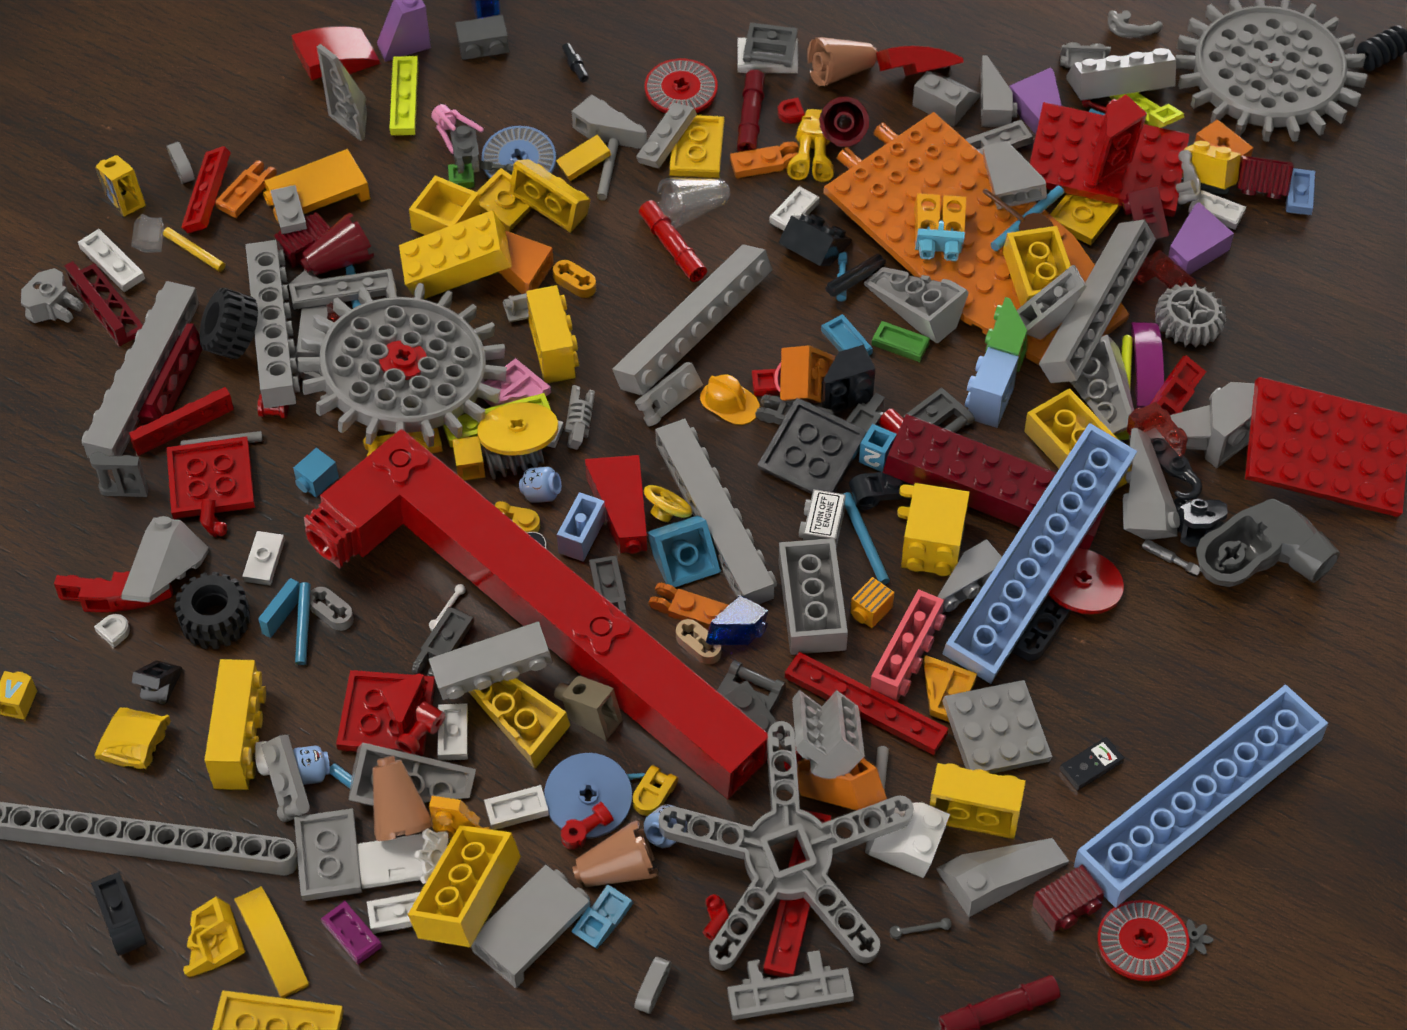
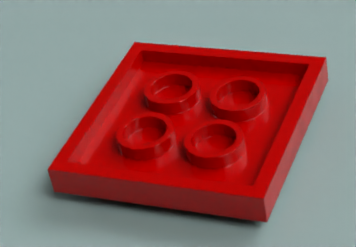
[167,436,255,519]
[336,670,436,757]

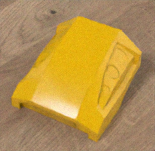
[95,707,171,769]

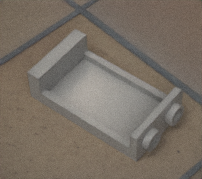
[472,865,590,988]

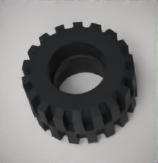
[200,287,258,360]
[175,572,250,649]

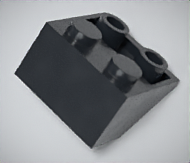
[778,213,852,266]
[822,345,876,413]

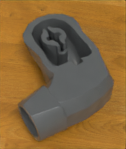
[1196,499,1340,587]

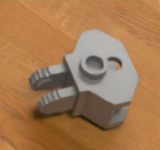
[21,268,84,323]

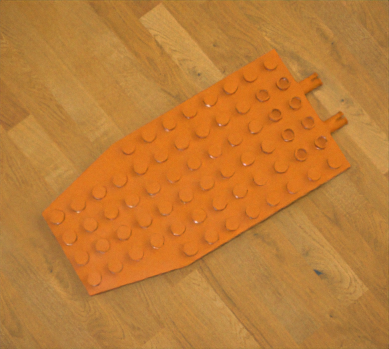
[823,112,1129,366]

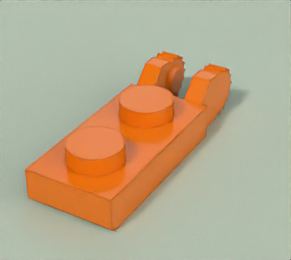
[730,141,799,178]
[215,160,277,218]
[648,582,730,633]

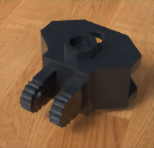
[1173,498,1227,547]

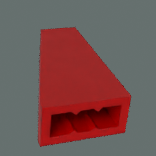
[585,455,647,554]

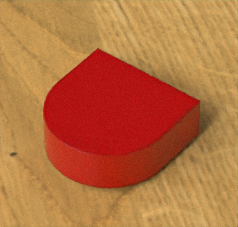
[778,98,805,124]

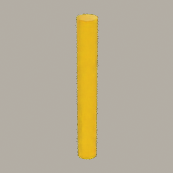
[163,227,226,272]

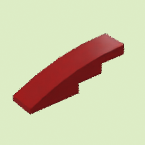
[1139,355,1206,423]

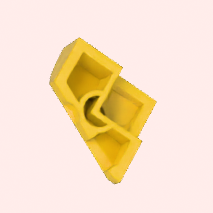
[183,896,245,977]

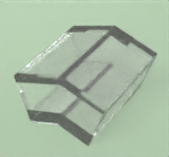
[131,214,164,252]

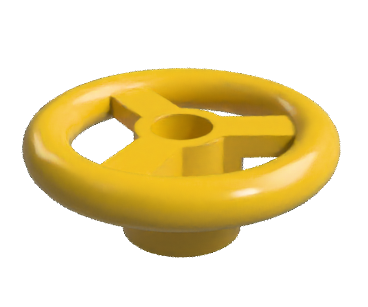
[644,485,693,522]

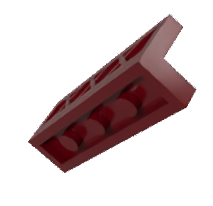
[64,261,143,347]
[138,323,202,423]

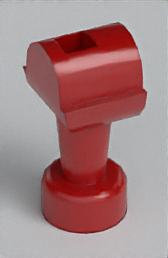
[395,702,445,755]
[561,801,614,850]

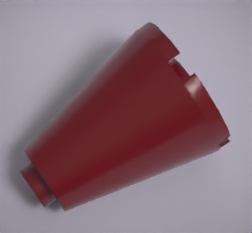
[819,96,869,147]
[300,213,375,276]

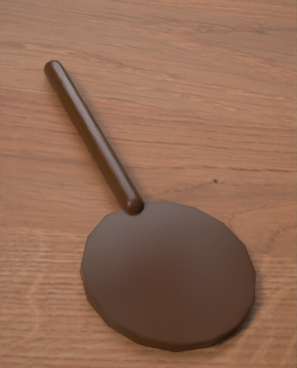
[983,189,1053,231]

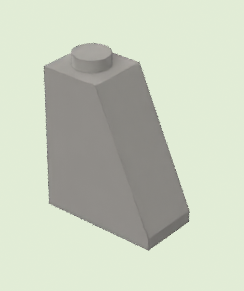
[982,141,1047,209]

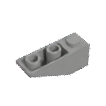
[572,95,647,149]
[938,539,1002,613]

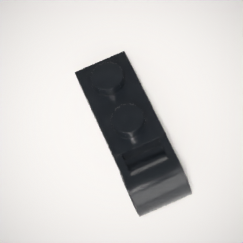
[849,472,914,510]
[91,872,147,956]

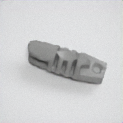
[565,385,595,450]

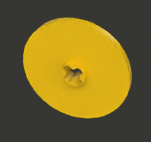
[477,402,558,455]

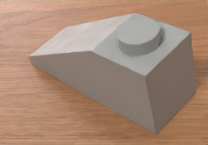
[980,55,1017,127]
[1017,265,1087,340]

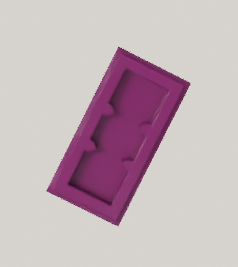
[321,901,382,965]

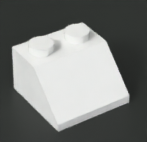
[868,803,950,878]

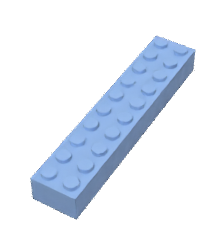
[942,423,1137,684]
[1074,684,1328,908]

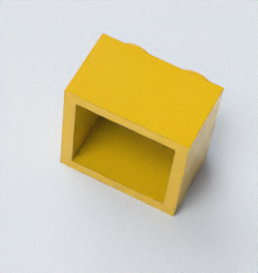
[409,175,481,235]

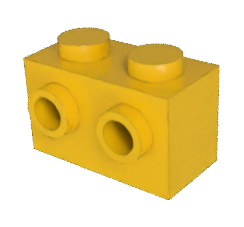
[1182,141,1241,189]

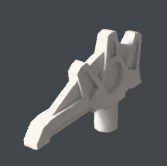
[415,828,448,884]

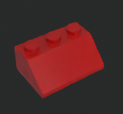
[1092,94,1147,185]

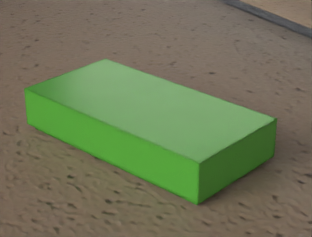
[871,321,930,362]

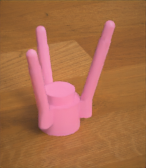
[432,104,484,154]

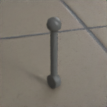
[890,918,952,939]

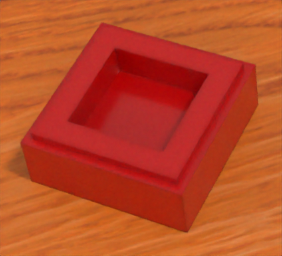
[752,369,780,397]

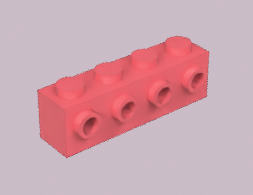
[870,589,946,702]

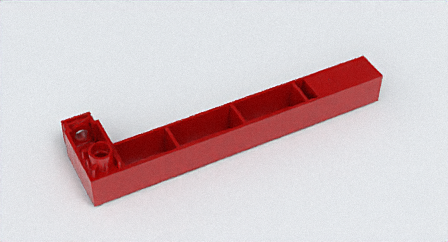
[304,428,768,800]

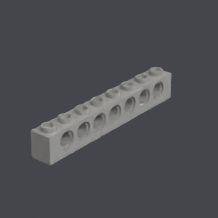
[246,240,300,408]

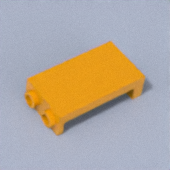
[263,149,370,223]

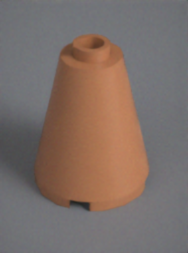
[807,37,877,86]
[372,756,433,841]
[572,820,659,887]

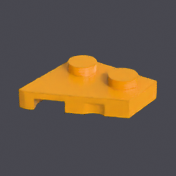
[429,796,492,839]

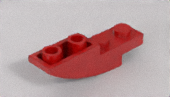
[54,571,173,612]

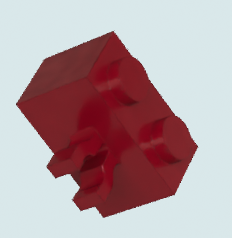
[1122,186,1169,240]

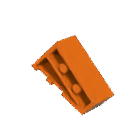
[797,758,887,810]

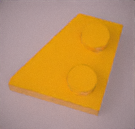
[923,655,977,722]

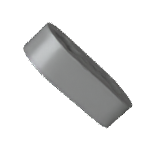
[166,142,195,184]
[310,587,354,631]
[635,956,671,1014]

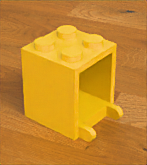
[897,483,969,576]

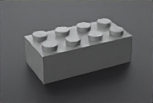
[778,538,848,655]

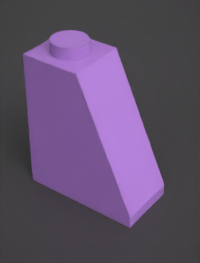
[377,0,431,62]
[1010,68,1061,135]
[1167,202,1234,278]

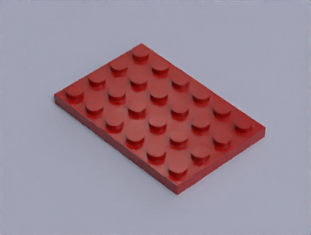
[1029,102,1190,217]
[1245,377,1407,517]

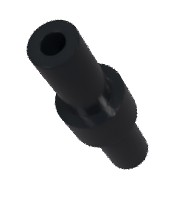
[562,43,589,82]

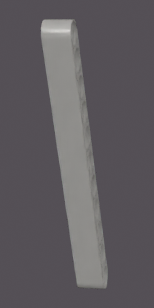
[0,802,298,875]

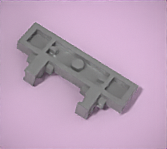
[727,950,854,1020]

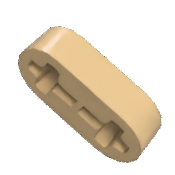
[676,619,721,665]

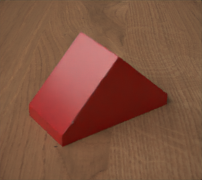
[381,673,426,735]

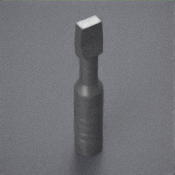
[1142,539,1200,576]

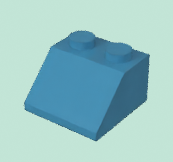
[647,515,721,587]

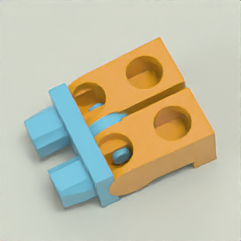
[914,193,966,261]

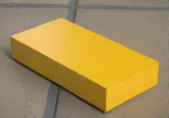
[556,134,611,181]

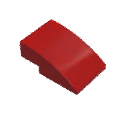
[291,27,380,81]
[876,46,964,76]

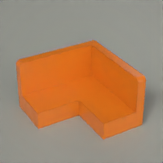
[780,345,836,403]

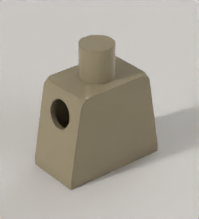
[554,676,623,741]

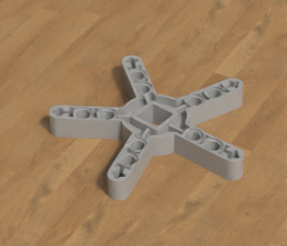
[659,721,914,970]

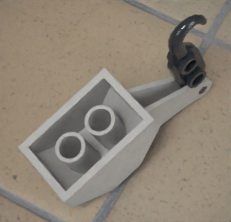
[1129,382,1255,500]

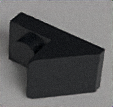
[132,660,182,705]

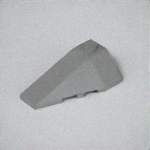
[317,44,367,141]
[864,267,968,344]
[1069,334,1137,435]
[1123,428,1180,540]
[122,516,209,602]
[349,743,476,806]
[937,838,1069,917]

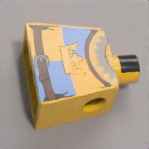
[95,155,146,217]

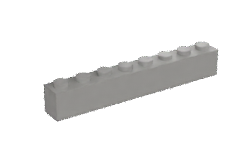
[1039,220,1156,383]
[612,245,773,396]
[82,281,199,458]
[655,419,777,610]

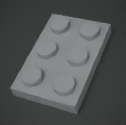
[294,808,362,901]

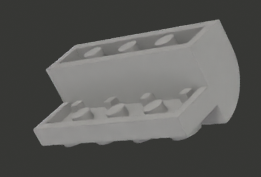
[792,690,865,779]

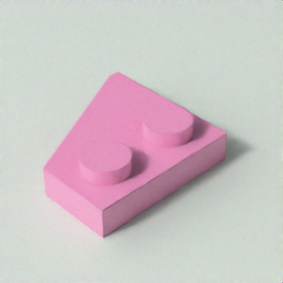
[483,358,551,407]

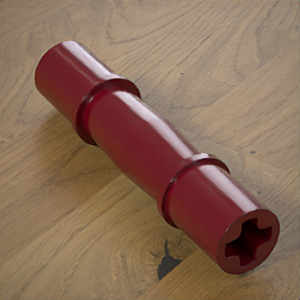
[737,69,765,152]
[938,975,1061,1030]

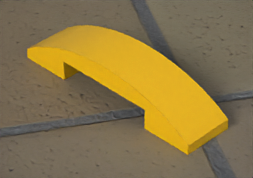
[234,886,309,998]

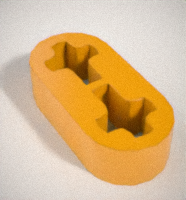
[553,260,596,298]

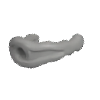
[1107,10,1163,37]
[1176,150,1201,205]

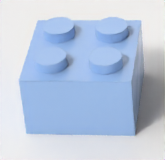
[965,347,1019,428]

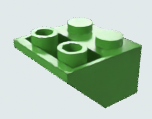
[985,297,1028,372]

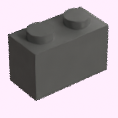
[455,15,509,60]

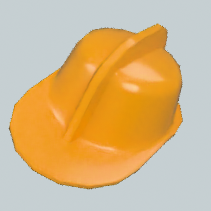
[700,375,760,425]

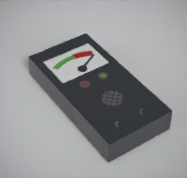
[1060,737,1124,791]

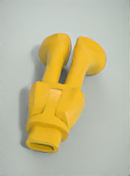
[787,109,834,182]

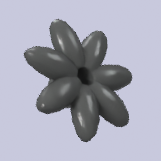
[1186,919,1213,956]

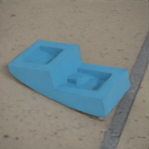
[571,884,634,949]

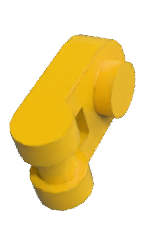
[495,501,540,533]
[633,765,679,816]

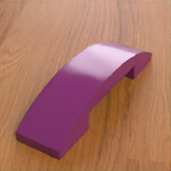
[1131,322,1164,409]

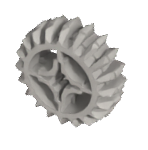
[1155,282,1226,348]

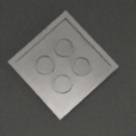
[942,680,1052,774]

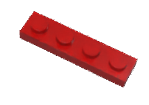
[181,146,231,234]
[129,387,234,456]

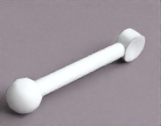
[429,584,466,631]

